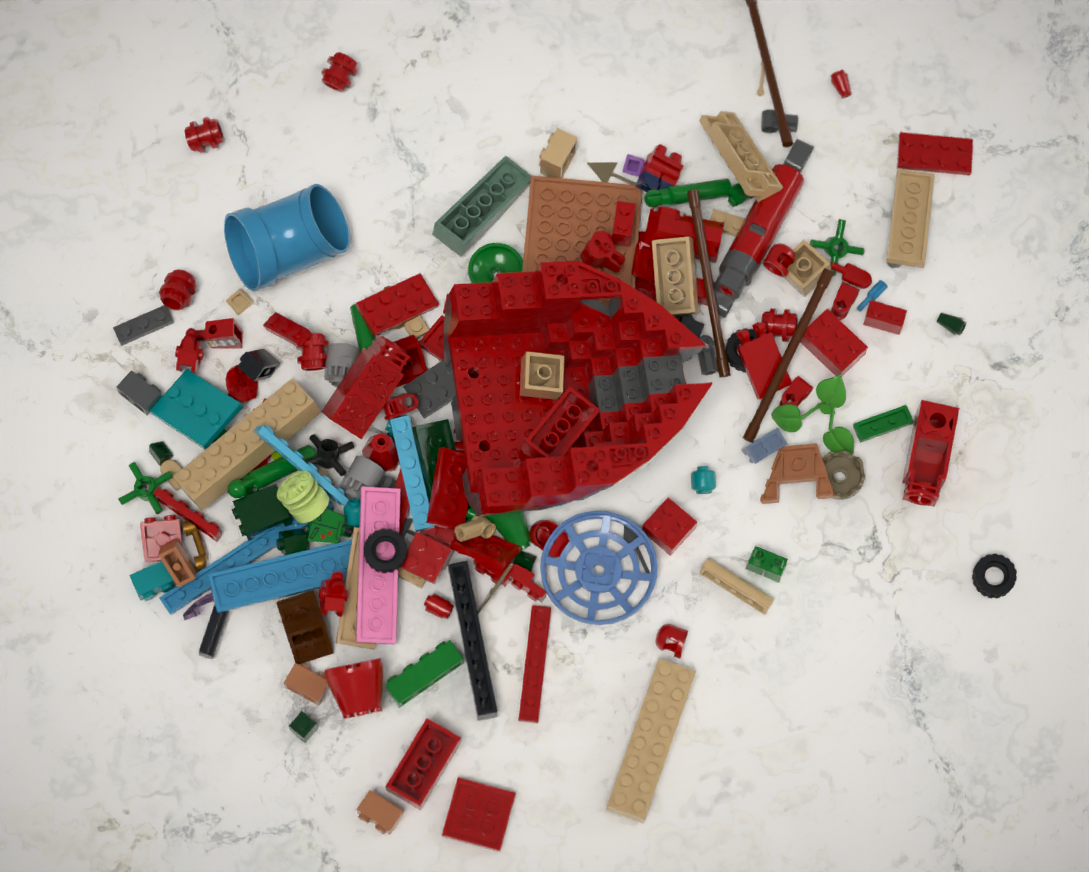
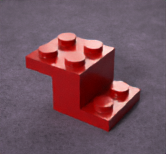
[400,526,457,585]

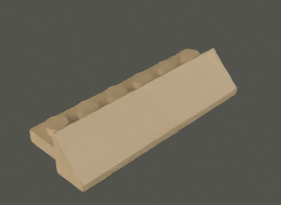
[699,111,783,202]

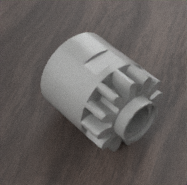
[324,343,360,387]
[340,456,385,499]

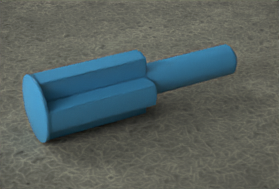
[857,280,888,311]

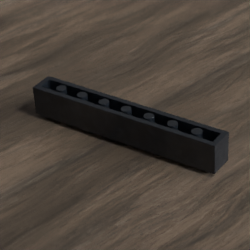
[448,561,498,721]

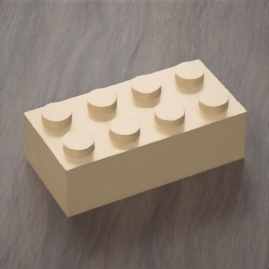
[652,236,699,317]

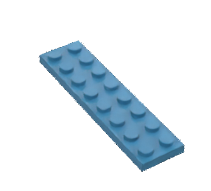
[208,540,352,613]

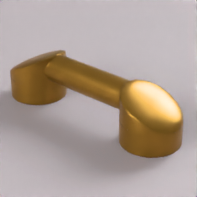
[182,520,207,572]

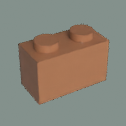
[158,539,197,588]
[283,663,329,706]
[356,790,404,835]

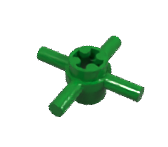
[810,219,864,276]
[118,462,173,514]

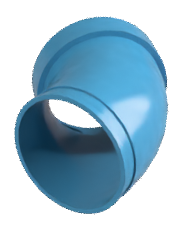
[224,184,350,291]

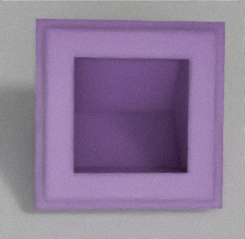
[622,154,645,177]

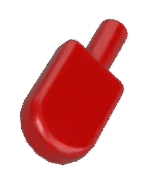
[831,262,872,289]

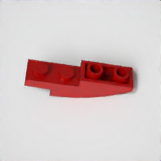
[474,559,547,603]

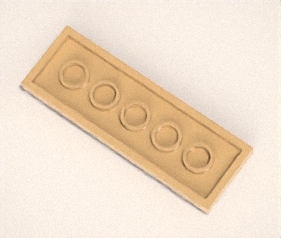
[886,169,934,268]
[336,527,376,650]

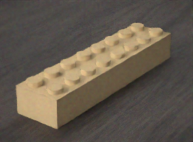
[173,378,321,511]
[606,658,696,824]

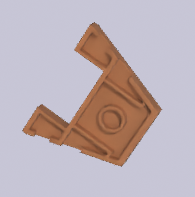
[760,443,835,504]

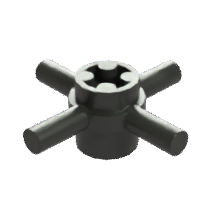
[305,434,354,476]

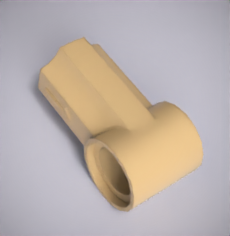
[455,515,496,542]

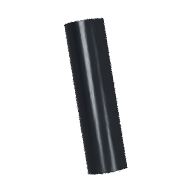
[198,604,229,659]

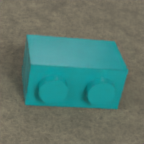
[129,561,176,601]

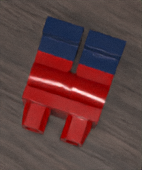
[635,144,684,192]

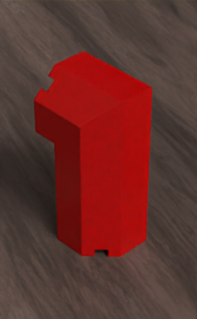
[644,206,724,263]

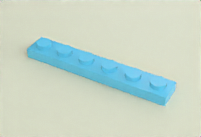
[390,415,435,532]
[253,425,349,506]

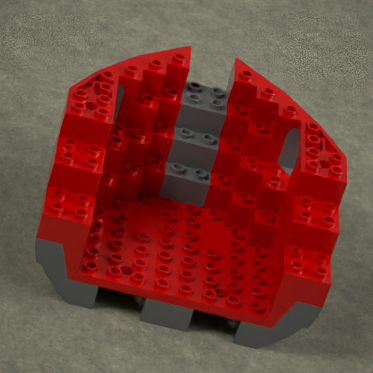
[443,261,712,516]

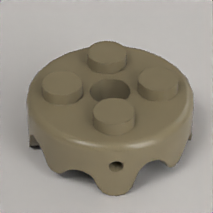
[823,451,865,500]

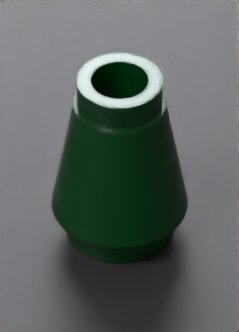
[937,312,966,336]

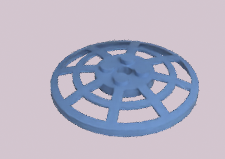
[540,511,658,625]

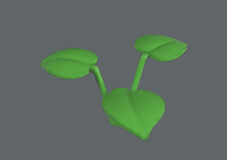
[771,375,854,454]

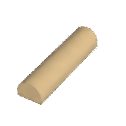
[700,557,775,614]

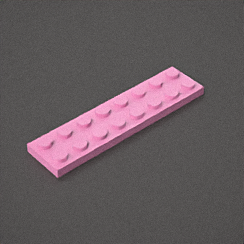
[356,487,400,645]

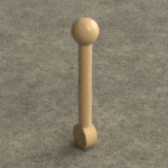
[757,61,765,96]

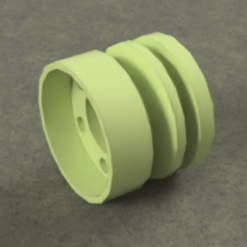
[277,471,329,523]

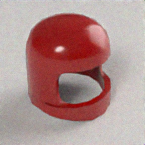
[762,243,796,278]
[655,624,688,659]

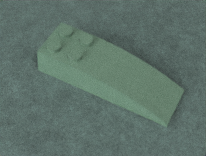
[432,156,531,257]

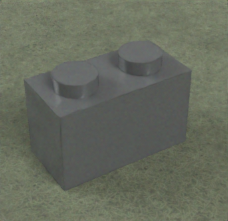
[116,370,161,416]

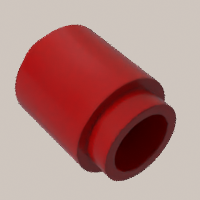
[424,593,454,619]

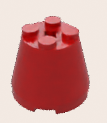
[324,658,384,719]

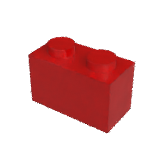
[612,201,636,247]
[863,300,907,335]

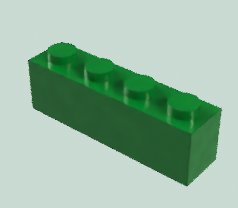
[385,640,464,708]

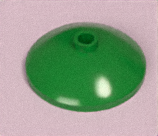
[468,243,523,283]

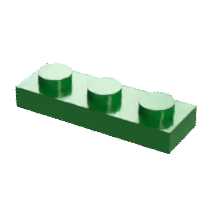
[853,405,914,443]

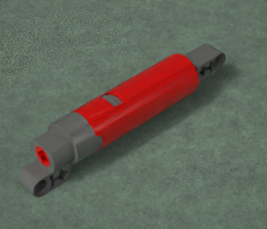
[714,139,814,318]

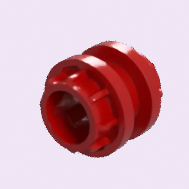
[321,52,358,92]
[184,117,224,153]
[159,269,197,310]
[761,308,798,342]
[296,333,329,371]

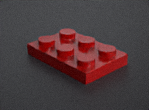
[450,535,521,569]

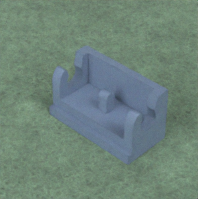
[742,427,788,464]

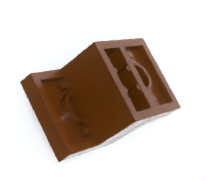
[276,590,334,664]

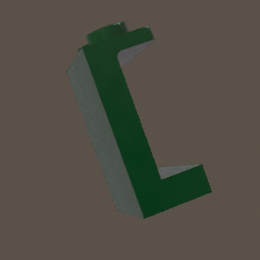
[232,484,292,541]

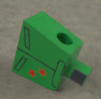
[306,508,353,543]

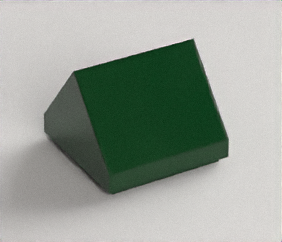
[149,441,173,466]
[514,551,537,572]

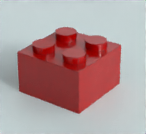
[642,497,697,556]

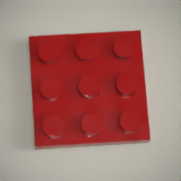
[442,777,516,852]

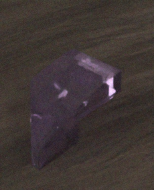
[183,593,214,620]

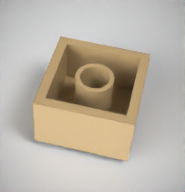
[539,128,578,178]
[780,240,831,297]
[520,352,564,400]

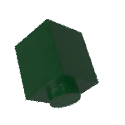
[276,528,308,556]
[289,711,318,743]

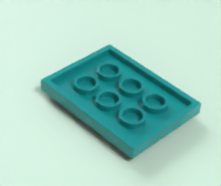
[150,369,243,450]

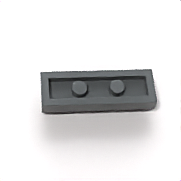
[113,305,174,346]

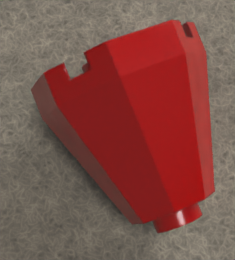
[362,433,400,472]

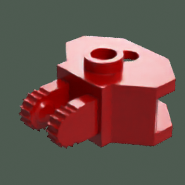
[580,230,626,273]
[175,328,204,374]
[318,571,348,617]

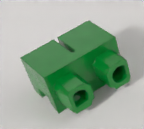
[745,546,788,583]

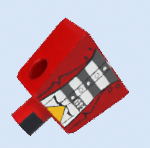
[196,318,243,349]

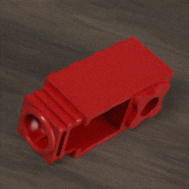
[321,335,411,439]
[902,400,959,507]

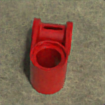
[831,282,860,320]
[780,376,814,407]
[383,393,418,420]

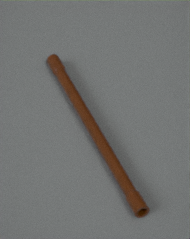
[746,0,793,148]
[687,189,731,378]
[743,268,834,443]

